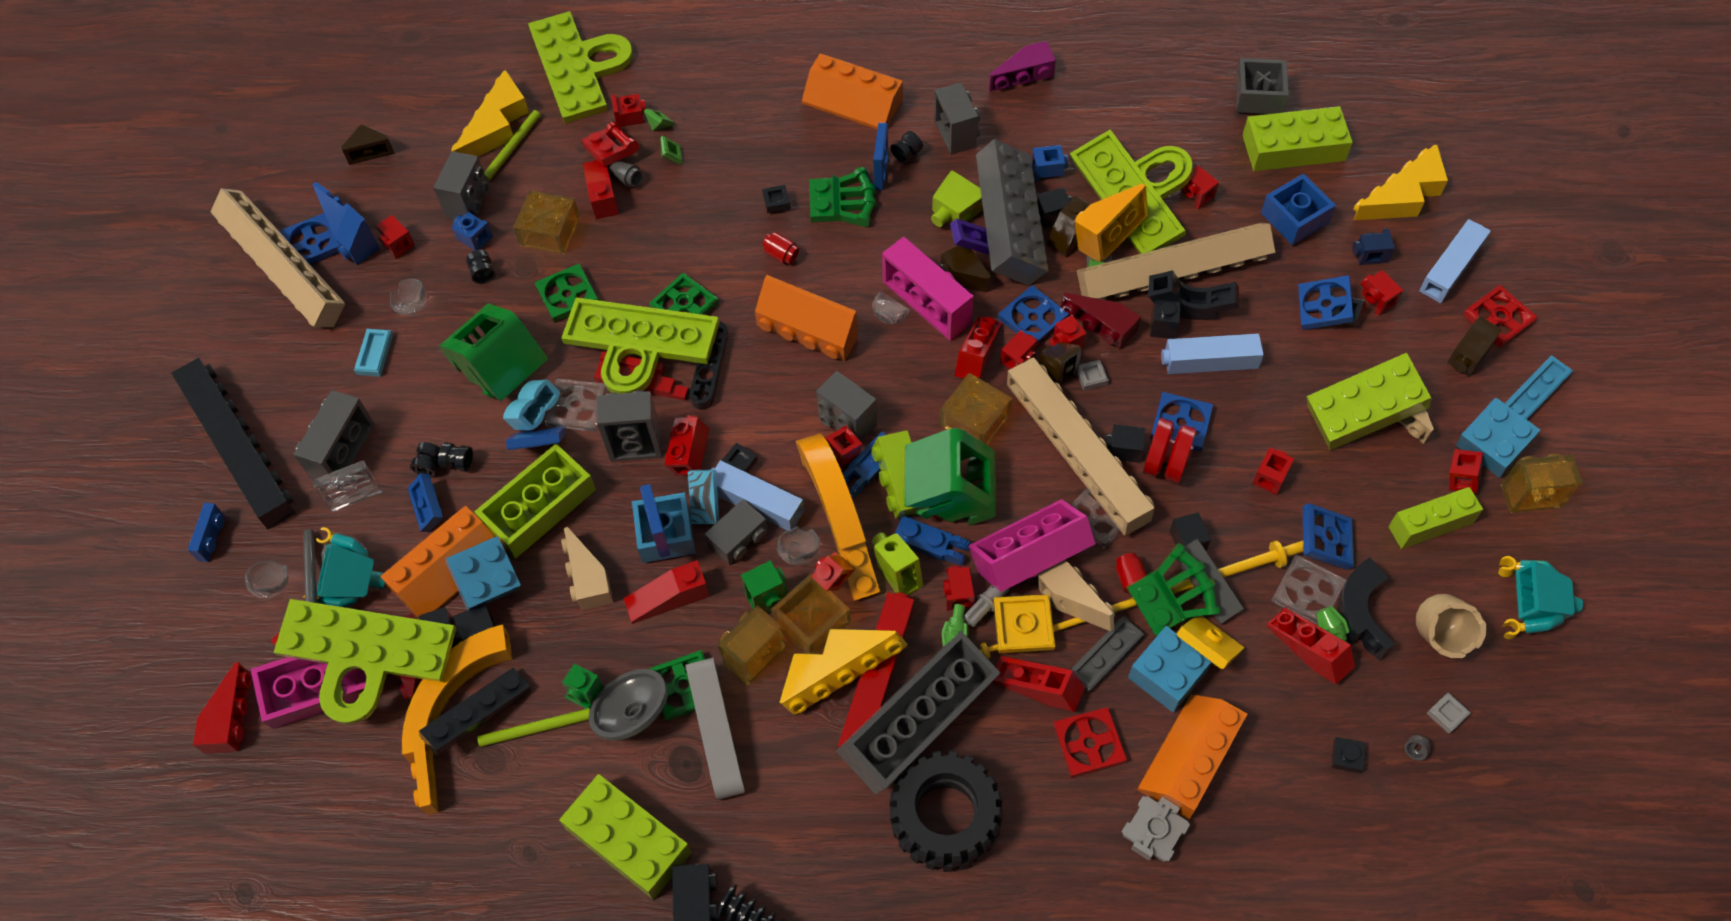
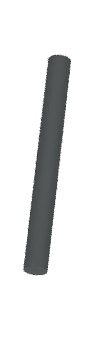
[303,529,317,603]

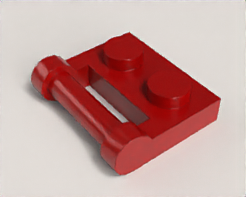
[581,122,639,167]

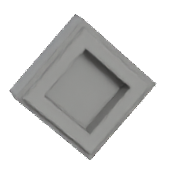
[1077,360,1108,391]
[1427,693,1470,734]

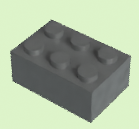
[293,390,375,488]
[597,391,662,462]

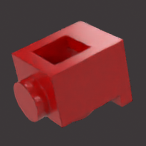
[611,94,646,127]
[1181,165,1219,210]
[376,215,415,259]
[1361,270,1403,316]
[1049,315,1087,351]
[1000,330,1039,370]
[825,425,862,469]
[1252,447,1295,495]
[1449,449,1483,494]
[811,552,855,591]
[943,566,974,611]

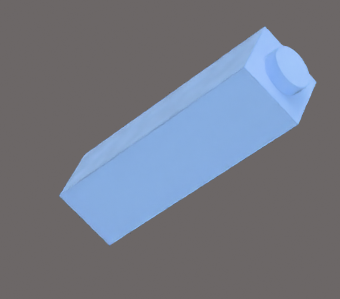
[1419,219,1491,303]
[1161,334,1263,374]
[711,460,804,532]

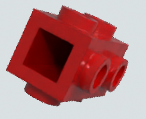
[665,415,709,476]

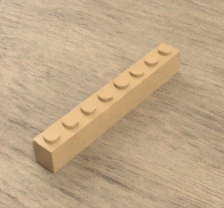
[210,188,345,328]
[1076,223,1275,300]
[1007,357,1154,536]

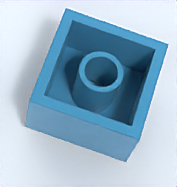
[1456,398,1540,478]
[632,492,696,563]
[446,536,521,610]
[1128,626,1212,713]

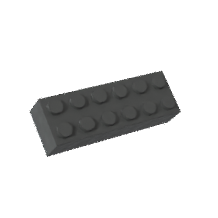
[976,139,1048,286]
[836,631,1000,795]

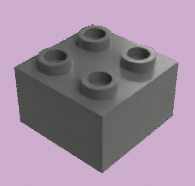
[1235,58,1289,114]
[934,82,981,155]
[433,151,490,219]
[816,371,877,442]

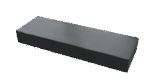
[1176,539,1244,624]
[1071,616,1144,694]

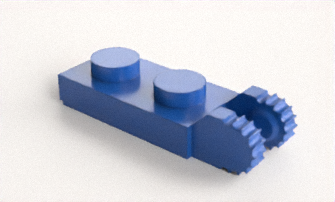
[843,432,886,498]
[895,516,971,565]

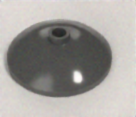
[589,669,668,741]

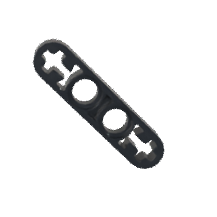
[690,321,728,410]

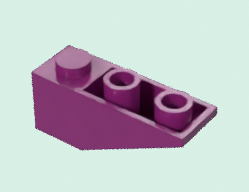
[989,41,1056,92]

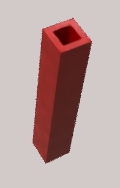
[838,592,914,748]

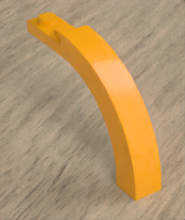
[796,433,880,601]
[402,625,513,815]

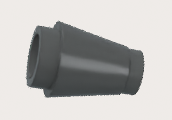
[609,161,644,188]

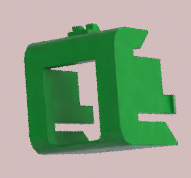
[439,304,548,401]
[904,428,996,525]

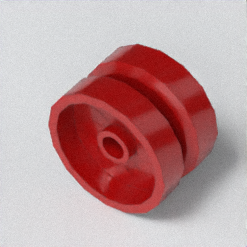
[1143,418,1196,484]

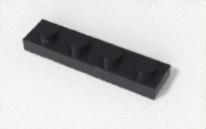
[419,668,531,756]

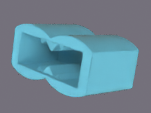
[503,380,560,430]

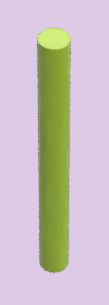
[484,110,541,181]
[477,708,590,747]

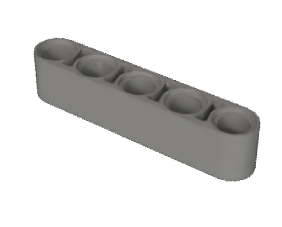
[686,658,745,800]

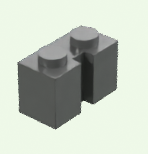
[705,499,768,565]

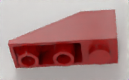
[954,316,1002,383]
[1267,607,1355,684]
[193,662,251,754]

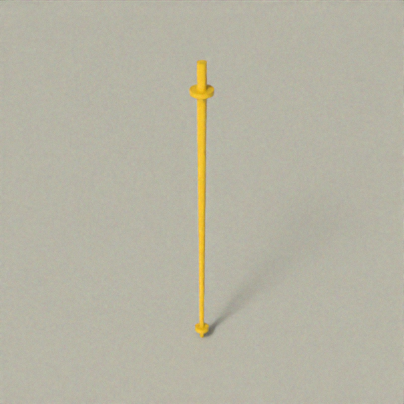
[980,541,1304,659]

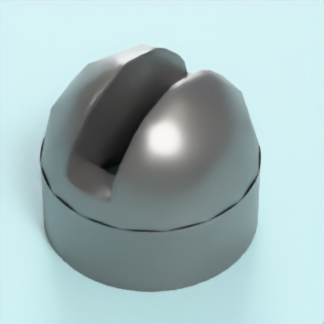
[1404,734,1431,761]

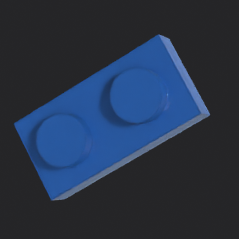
[407,473,443,532]
[187,502,225,562]

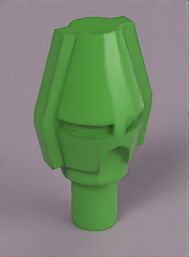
[942,604,968,646]
[1316,606,1349,642]

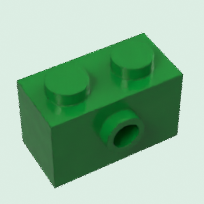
[741,560,789,619]

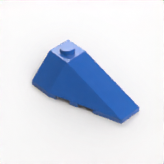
[312,182,380,265]

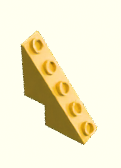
[451,70,529,157]
[1353,145,1448,221]
[780,629,908,715]

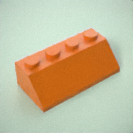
[802,53,903,130]
[755,275,858,362]
[380,505,507,619]
[1137,694,1247,820]

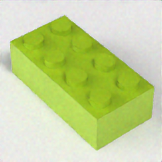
[1242,106,1353,171]
[1307,353,1431,450]
[474,444,596,559]
[559,774,692,900]

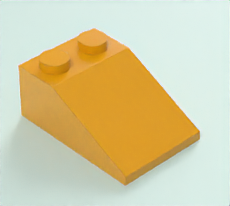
[1074,183,1148,262]

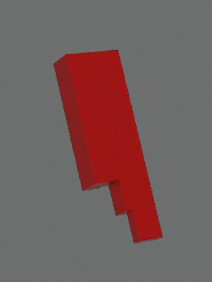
[594,351,689,401]

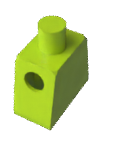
[931,170,983,227]
[872,532,923,595]

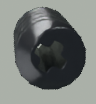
[717,884,785,921]

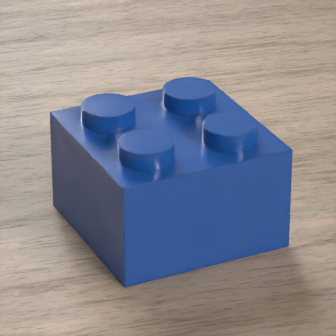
[1261,173,1336,245]

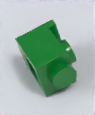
[562,663,604,709]

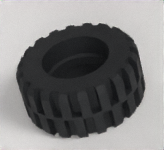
[890,751,1003,872]

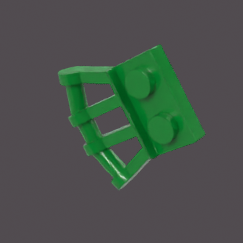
[809,167,876,227]
[1126,543,1221,636]

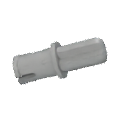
[963,585,1009,627]

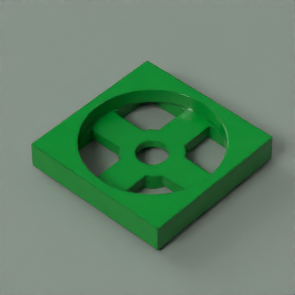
[534,264,598,323]
[649,273,719,315]
[649,650,705,721]

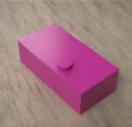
[882,237,973,341]
[969,499,1095,592]
[251,657,384,729]

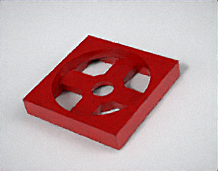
[1463,285,1538,348]
[1053,707,1127,778]

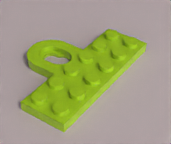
[528,11,633,124]
[1070,130,1193,254]
[561,298,720,394]
[273,599,456,725]

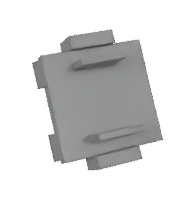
[1121,795,1190,862]

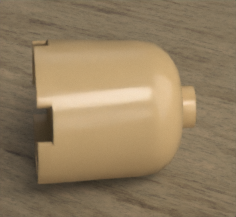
[1416,594,1486,658]

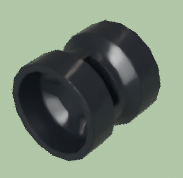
[890,131,923,164]
[466,250,496,284]
[410,442,440,477]
[438,442,473,472]

